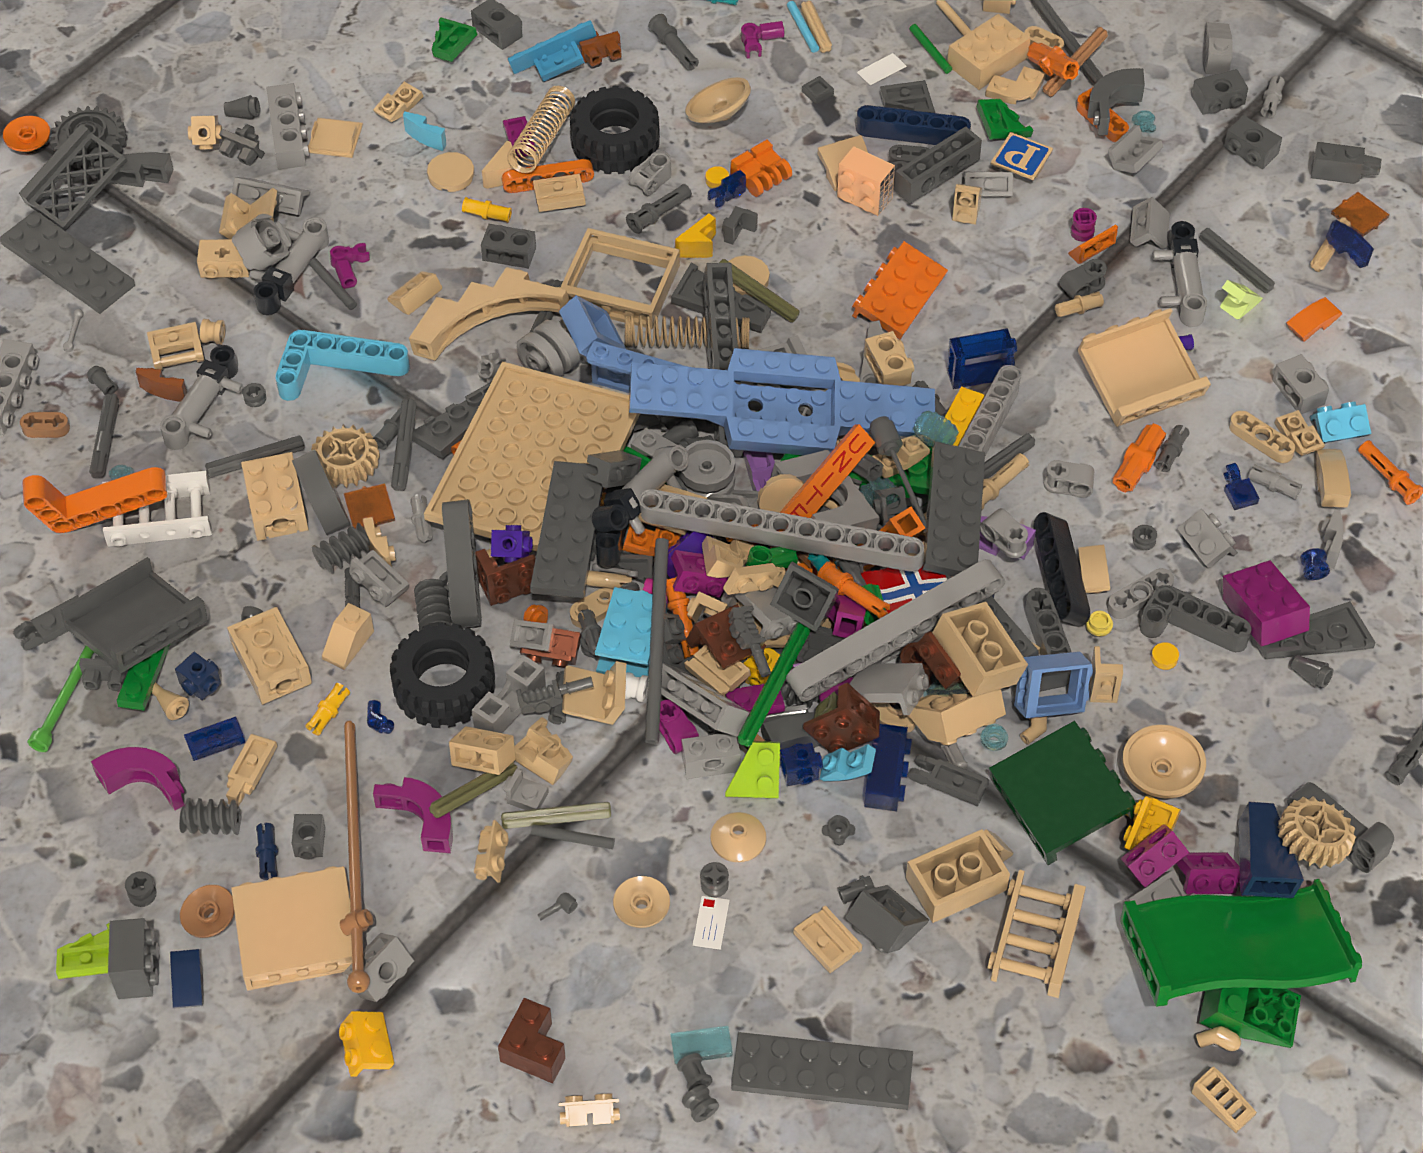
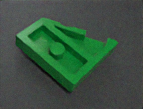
[431,17,478,62]
[976,99,1034,139]

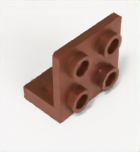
[475,549,536,606]
[686,604,766,669]
[803,683,880,753]

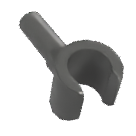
[537,893,578,921]

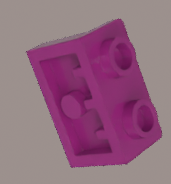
[671,550,730,597]
[1176,852,1240,894]

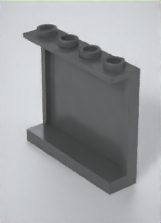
[60,557,208,674]

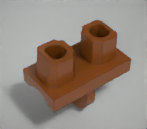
[579,31,622,66]

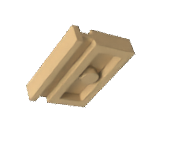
[533,174,586,212]
[684,645,751,696]
[793,905,862,973]

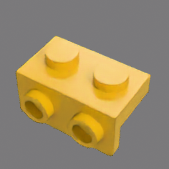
[1123,796,1182,850]
[339,1011,394,1077]

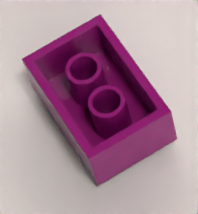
[1222,560,1310,647]

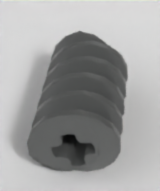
[311,523,370,573]
[414,579,452,631]
[179,798,241,835]

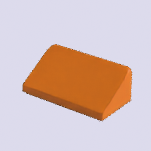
[1068,225,1118,264]

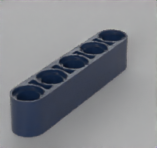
[856,105,971,145]

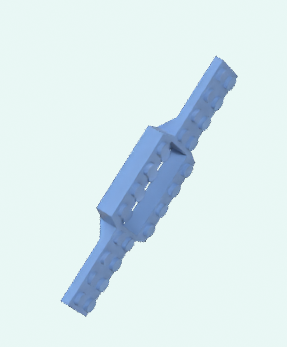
[629,348,935,455]

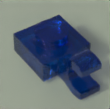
[708,170,746,208]
[1223,463,1260,511]

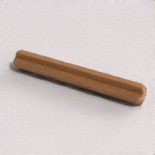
[1043,27,1108,97]

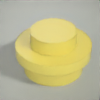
[1086,611,1113,636]

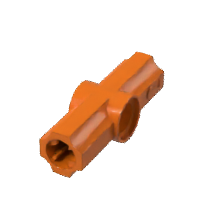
[1027,42,1080,80]
[1113,423,1166,493]

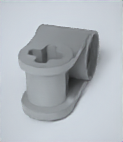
[628,151,672,196]
[1043,460,1095,498]
[980,508,1028,558]

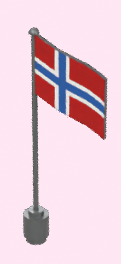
[861,416,952,614]

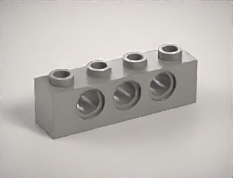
[266,83,309,170]
[0,339,38,436]
[661,663,750,737]

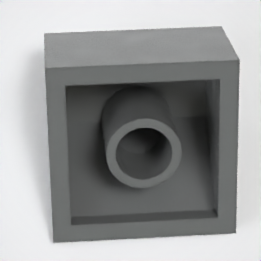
[770,562,839,632]
[845,885,929,953]

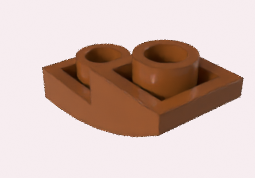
[136,368,187,402]

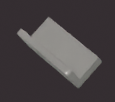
[963,171,1013,196]
[1130,197,1170,249]

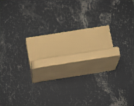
[1089,646,1123,703]

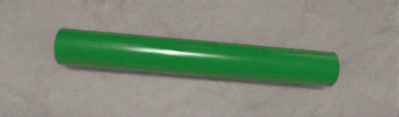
[909,24,952,74]

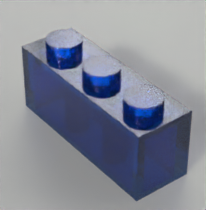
[864,724,912,812]

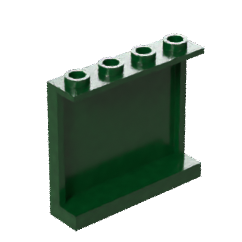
[989,720,1136,865]

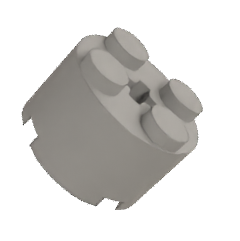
[232,214,291,271]

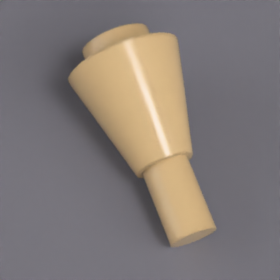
[151,682,189,720]

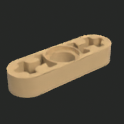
[1229,411,1295,463]

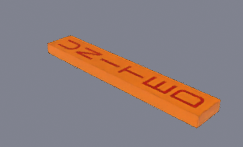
[768,424,875,548]

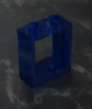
[946,328,1017,389]

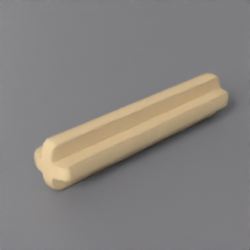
[801,0,832,53]
[1310,217,1351,272]

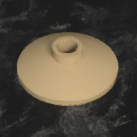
[710,812,766,862]
[613,876,670,928]

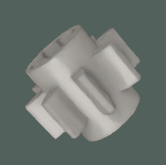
[477,352,506,384]

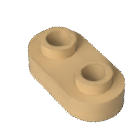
[570,588,613,628]

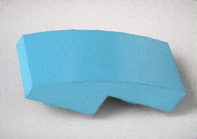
[403,111,447,151]
[820,744,876,781]

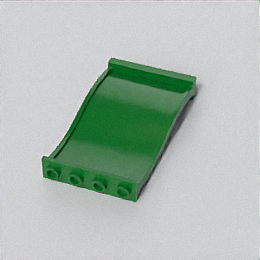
[1120,879,1362,1007]

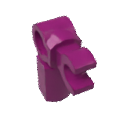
[741,21,784,59]
[330,243,370,289]

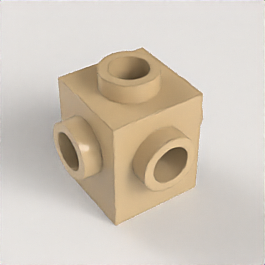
[188,115,222,149]

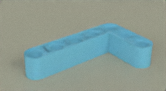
[275,330,410,401]

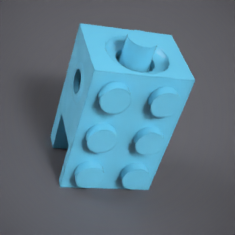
[595,587,667,677]

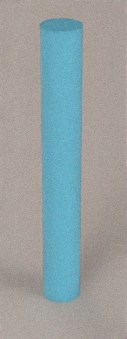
[787,1,819,53]

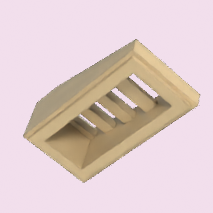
[1192,1066,1257,1133]

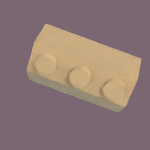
[908,681,1006,745]

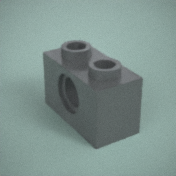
[471,0,523,50]
[1191,69,1248,115]
[1224,115,1282,169]

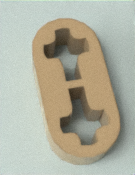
[1024,26,1064,50]

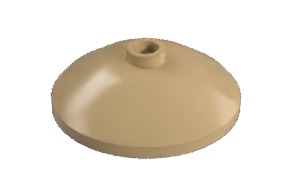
[685,77,751,123]
[1122,725,1206,798]

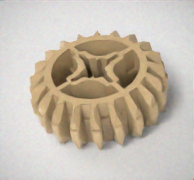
[311,424,380,488]
[1278,796,1356,868]

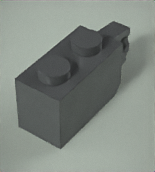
[1311,142,1382,184]

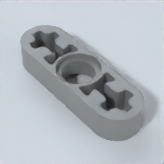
[1107,568,1174,619]

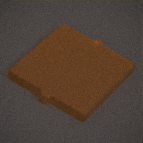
[1331,192,1390,237]
[344,484,395,529]

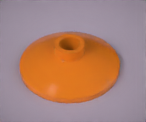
[3,116,51,152]

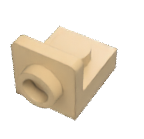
[687,592,729,623]

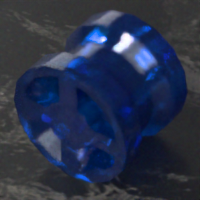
[1300,548,1330,581]

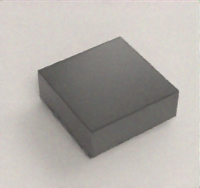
[802,76,834,105]

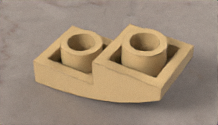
[373,81,424,122]
[1274,410,1325,456]
[872,435,930,478]
[362,517,396,567]
[1078,545,1110,593]

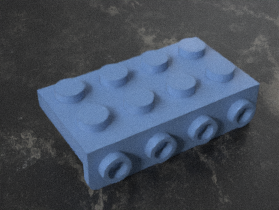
[586,341,688,393]

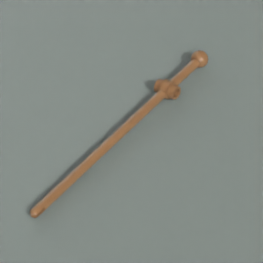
[340,721,373,993]

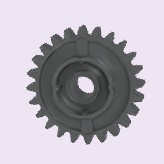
[49,106,127,168]

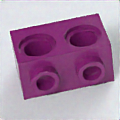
[1120,824,1189,888]

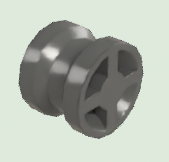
[701,862,729,898]
[125,871,157,907]
[682,1085,719,1122]

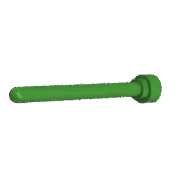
[27,646,94,752]

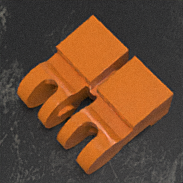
[730,139,793,197]

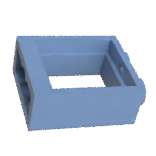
[559,295,626,356]
[1014,652,1093,718]

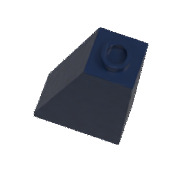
[1239,802,1304,898]

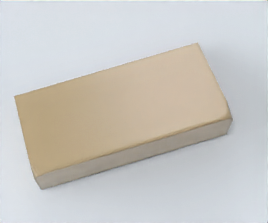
[387,271,442,315]

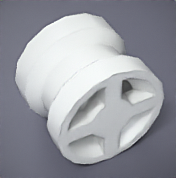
[625,672,648,703]

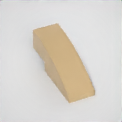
[1315,449,1351,508]

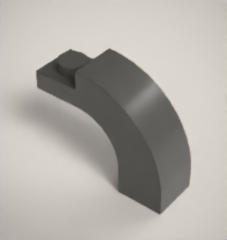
[1087,68,1145,135]

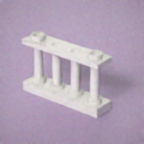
[102,471,212,547]

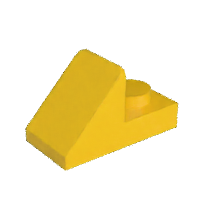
[675,214,716,258]

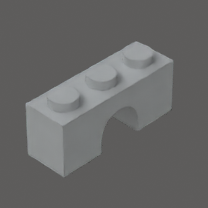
[472,655,546,733]

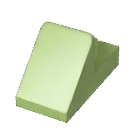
[1220,280,1263,319]

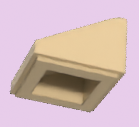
[984,829,1013,862]

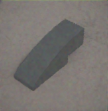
[93,152,174,187]
[292,449,350,536]
[763,712,822,754]

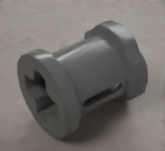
[677,1053,712,1091]

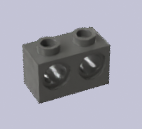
[481,224,536,269]

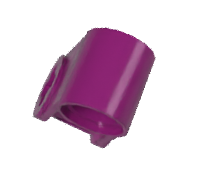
[659,700,699,754]

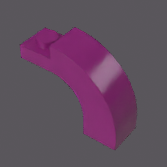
[828,595,866,638]
[91,747,185,811]
[373,777,453,854]

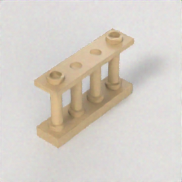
[988,870,1086,998]

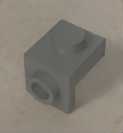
[722,206,758,245]

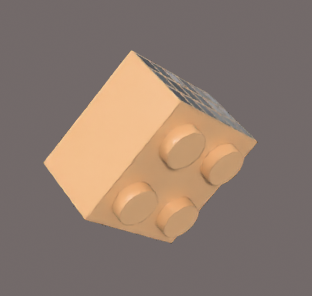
[837,147,895,216]

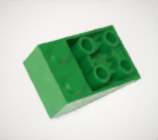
[1199,987,1301,1048]

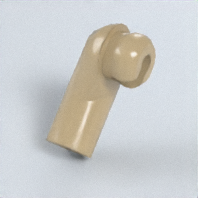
[1196,1026,1241,1051]

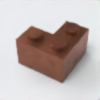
[498,998,566,1084]

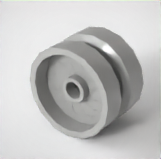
[516,320,580,377]
[679,440,735,497]

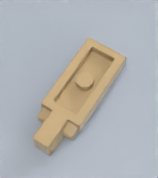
[723,563,786,595]
[226,734,277,807]

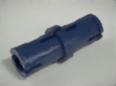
[255,823,278,880]

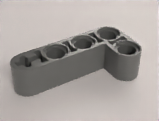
[1140,585,1252,653]
[1025,588,1072,692]
[1287,782,1394,873]

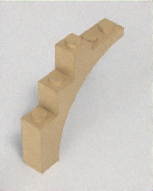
[409,267,569,360]

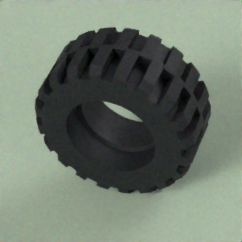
[570,86,660,174]
[390,622,495,728]

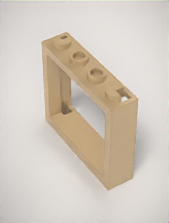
[560,228,680,329]

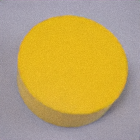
[705,166,729,189]
[1151,642,1179,670]

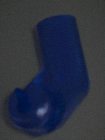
[367,700,394,734]

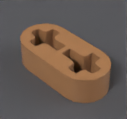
[20,412,70,438]

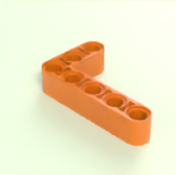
[22,467,167,533]

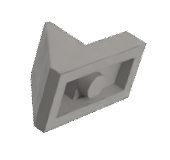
[510,620,556,653]

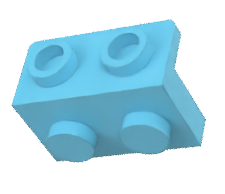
[1310,401,1371,443]

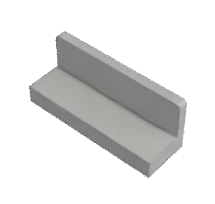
[232,177,310,215]

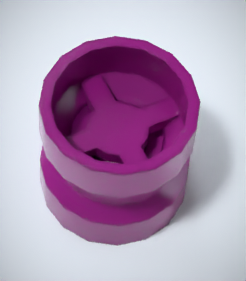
[1070,208,1097,242]

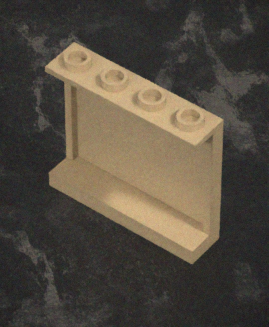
[1077,308,1211,427]
[231,866,352,991]

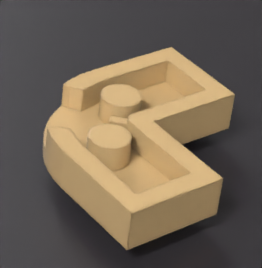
[985,66,1045,104]

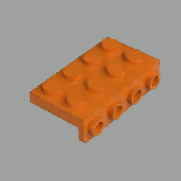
[852,241,948,339]

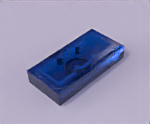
[184,716,246,761]

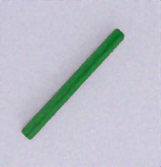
[738,622,810,747]

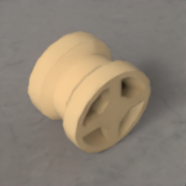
[200,319,225,345]

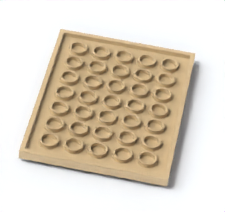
[424,361,640,551]

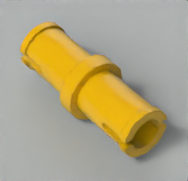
[462,197,512,223]
[305,683,350,736]

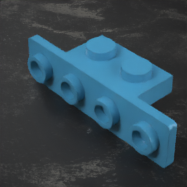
[508,20,597,82]

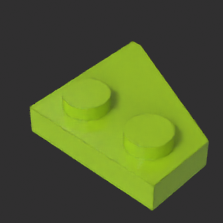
[725,741,780,798]
[56,923,110,979]

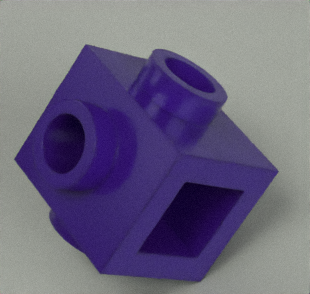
[491,525,533,562]

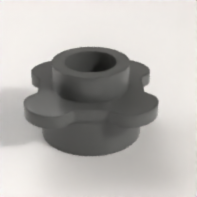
[822,815,855,845]

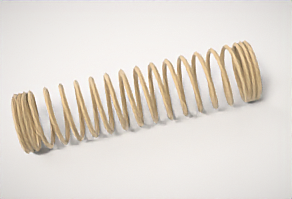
[508,86,575,173]
[625,315,750,349]

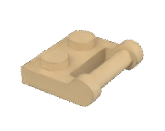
[147,322,204,370]

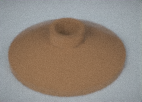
[180,885,234,938]

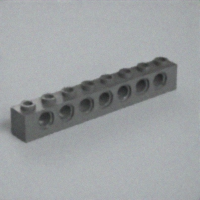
[703,263,744,457]

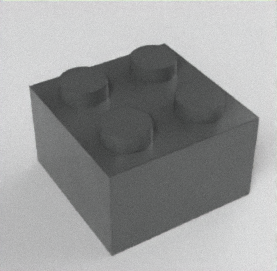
[108,918,159,999]

